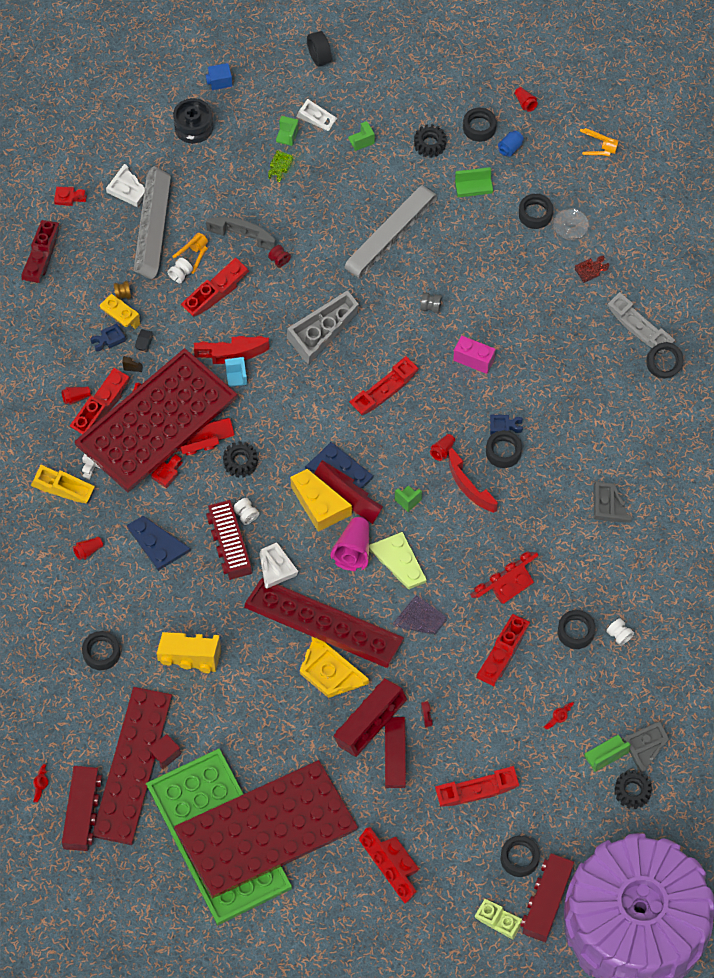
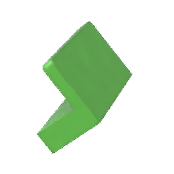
[455,167,493,198]
[584,735,631,772]

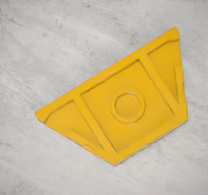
[300,637,369,698]

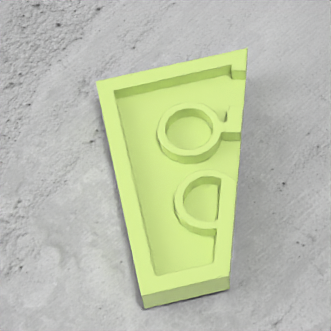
[369,532,426,589]

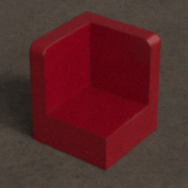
[149,734,181,770]

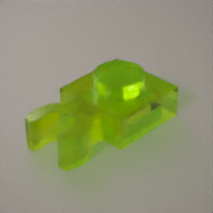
[268,150,294,182]

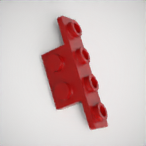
[176,418,234,455]
[470,551,539,604]
[359,827,419,903]

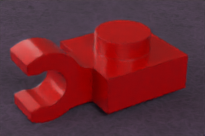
[54,187,87,206]
[151,454,183,488]

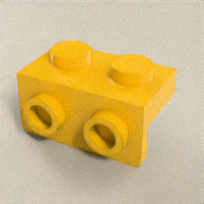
[100,294,140,329]

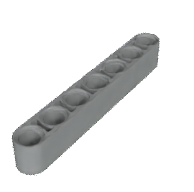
[134,166,171,280]
[345,185,438,279]

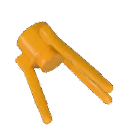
[580,128,618,157]
[172,233,208,274]

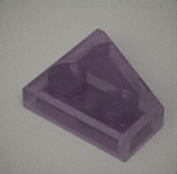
[393,595,447,635]

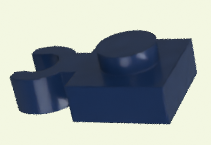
[90,323,126,352]
[490,415,523,435]

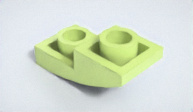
[475,899,522,939]

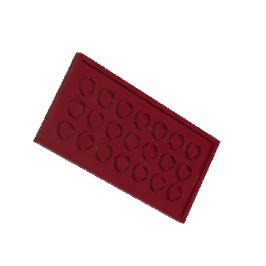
[75,348,238,492]
[174,760,358,899]

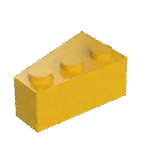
[290,469,352,532]
[157,632,221,673]

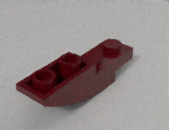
[21,220,59,283]

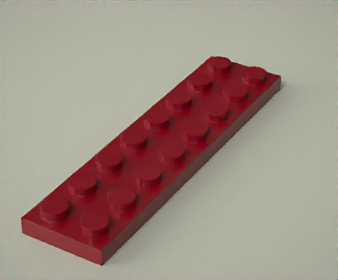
[244,578,404,668]
[93,687,172,845]

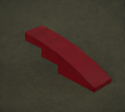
[314,460,383,524]
[385,717,406,788]

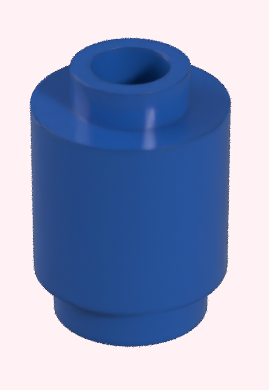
[498,130,524,156]

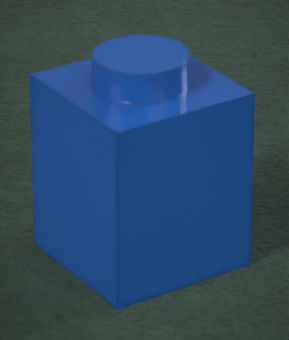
[205,63,232,90]

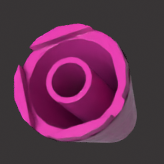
[330,517,369,571]

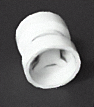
[167,258,193,283]
[233,498,259,525]
[607,618,634,646]

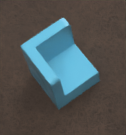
[225,357,247,387]

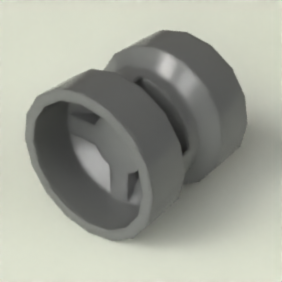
[420,292,442,313]

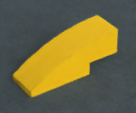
[31,465,95,504]

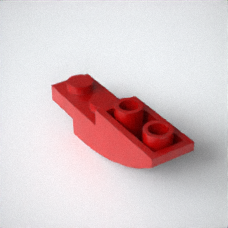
[181,257,249,317]
[194,336,269,364]
[70,368,130,434]
[476,614,530,686]

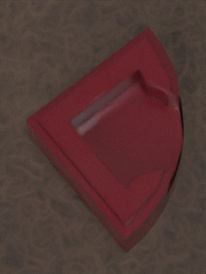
[421,701,433,728]

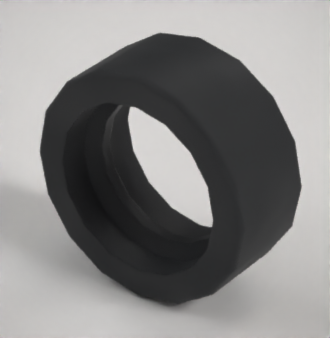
[307,31,332,67]
[463,107,497,142]
[518,194,553,229]
[646,342,684,379]
[486,430,522,468]
[557,610,596,649]
[82,631,120,671]
[500,835,540,877]

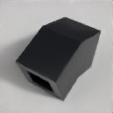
[135,329,152,352]

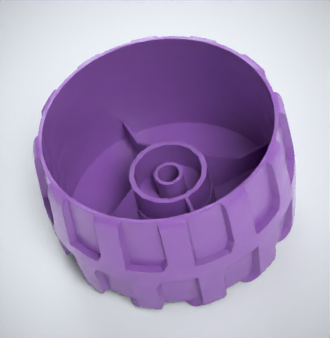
[564,833,714,978]

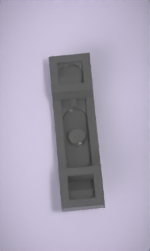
[206,217,276,251]

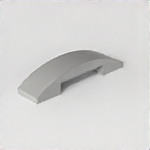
[607,292,675,353]

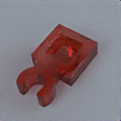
[575,256,609,283]

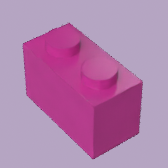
[453,335,496,374]

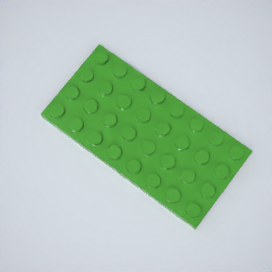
[146,749,292,926]

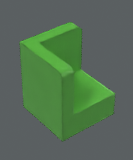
[276,116,299,146]
[348,121,375,151]
[395,486,422,512]

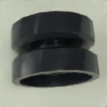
[173,98,213,144]

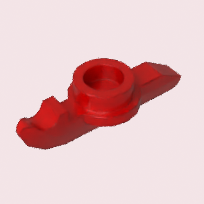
[544,702,574,730]
[33,764,48,802]

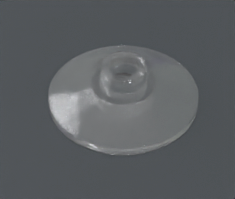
[553,208,589,240]

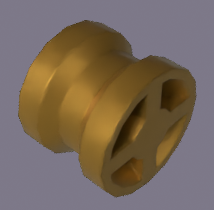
[113,281,131,300]

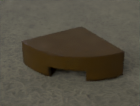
[122,356,143,372]

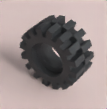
[414,124,446,158]
[223,441,258,478]
[614,770,652,809]

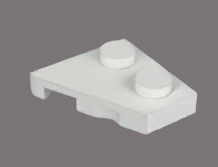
[106,164,145,207]
[260,543,298,588]

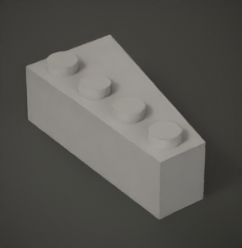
[286,290,359,365]

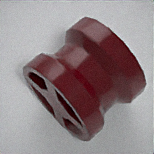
[268,245,291,268]

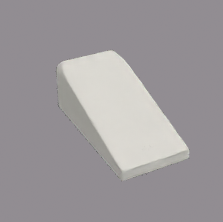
[296,99,337,131]

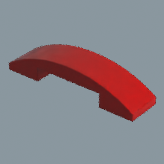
[349,356,419,415]
[448,448,498,513]
[435,766,519,807]

